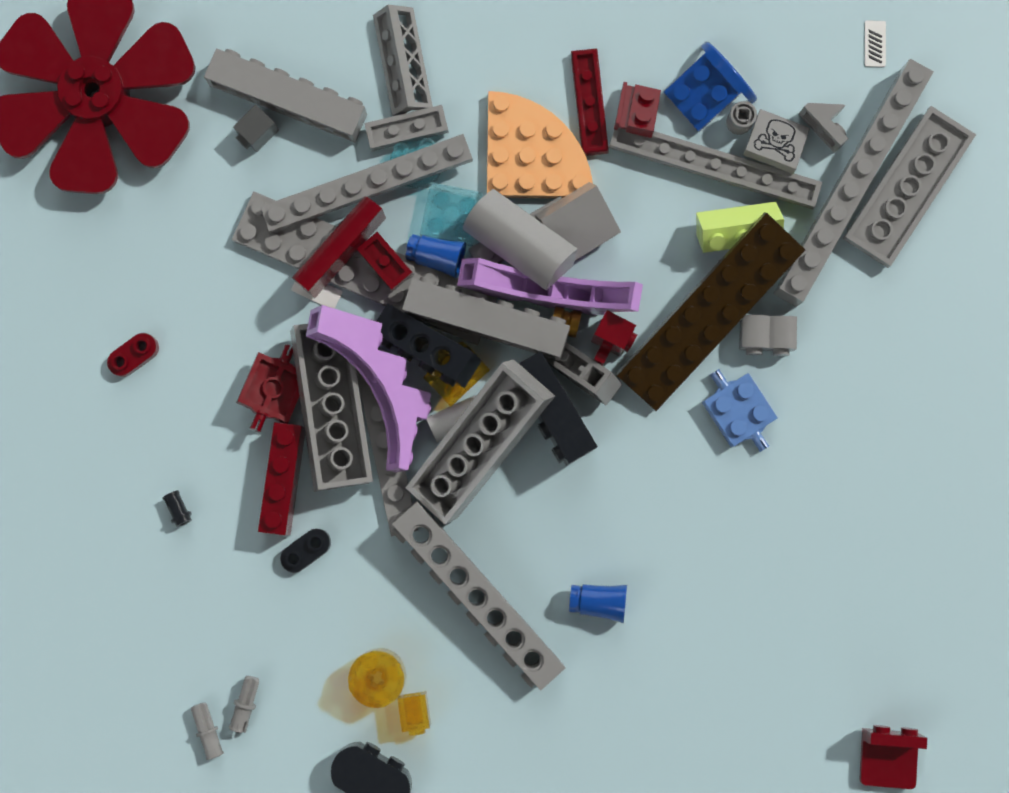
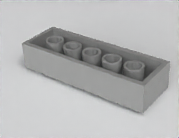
[290,324,373,492]
[405,360,555,525]

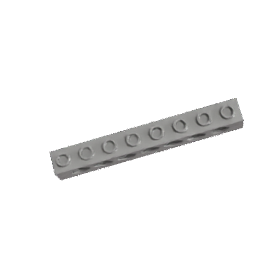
[392,501,565,691]

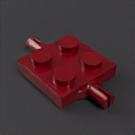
[236,344,300,433]

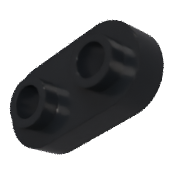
[280,529,331,573]

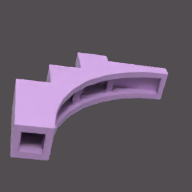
[457,258,643,315]
[306,305,431,473]

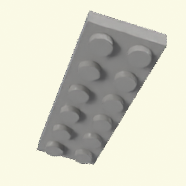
[843,106,976,268]

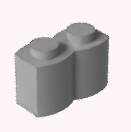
[739,315,797,356]

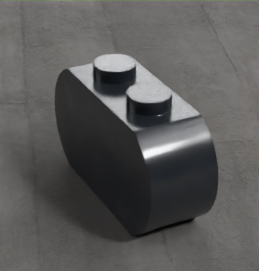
[331,742,412,793]

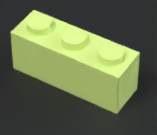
[696,202,784,253]

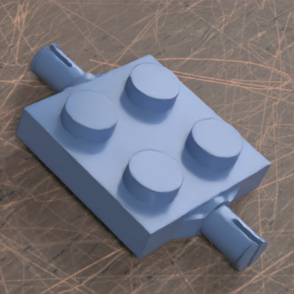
[702,369,778,452]

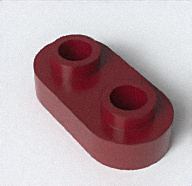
[107,333,159,377]

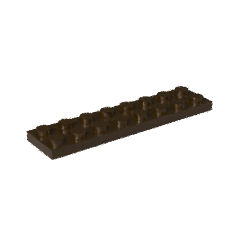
[616,212,805,411]

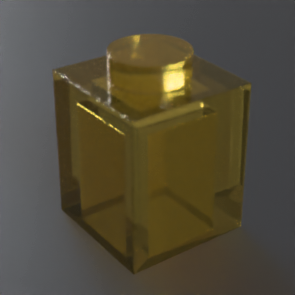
[397,691,431,736]

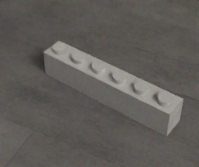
[204,48,367,143]
[402,277,570,361]

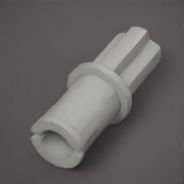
[229,676,259,733]
[191,703,224,760]

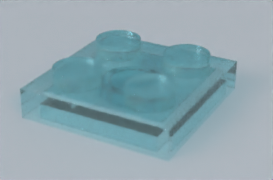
[420,182,483,246]

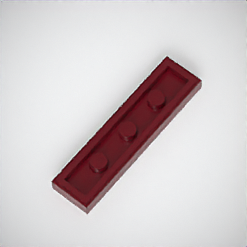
[571,48,609,156]

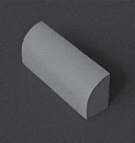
[463,189,578,290]

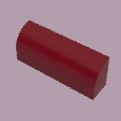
[292,196,386,298]

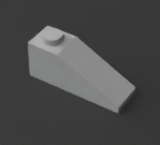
[544,342,622,405]

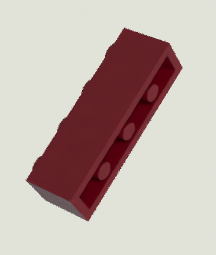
[258,422,305,536]

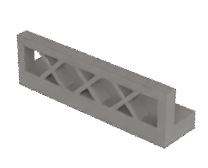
[373,4,433,116]

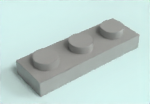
[364,105,449,152]

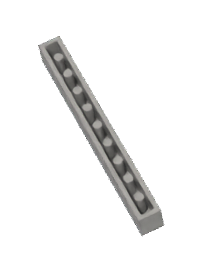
[773,59,934,307]

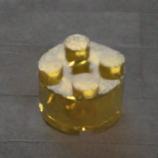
[348,648,407,708]

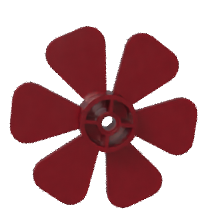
[0,0,196,194]

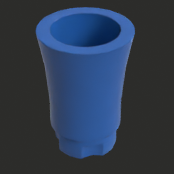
[405,234,466,278]
[569,584,627,623]

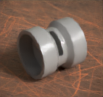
[726,101,757,135]

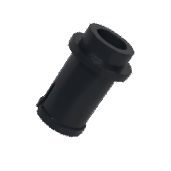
[162,490,192,527]

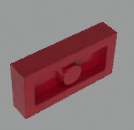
[357,232,413,291]

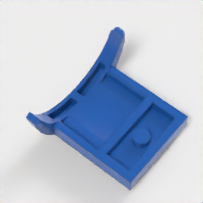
[664,42,757,132]

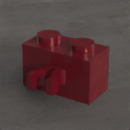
[591,310,638,366]

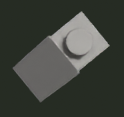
[799,103,849,153]

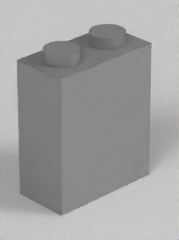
[534,182,621,260]

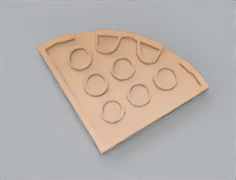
[487,91,593,199]

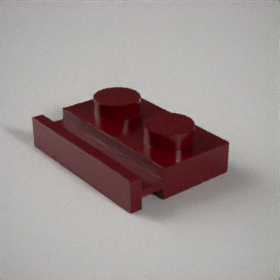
[614,82,661,138]

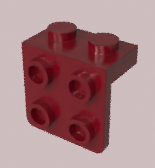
[859,725,928,789]

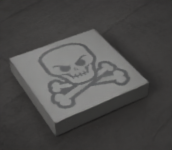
[743,109,810,174]

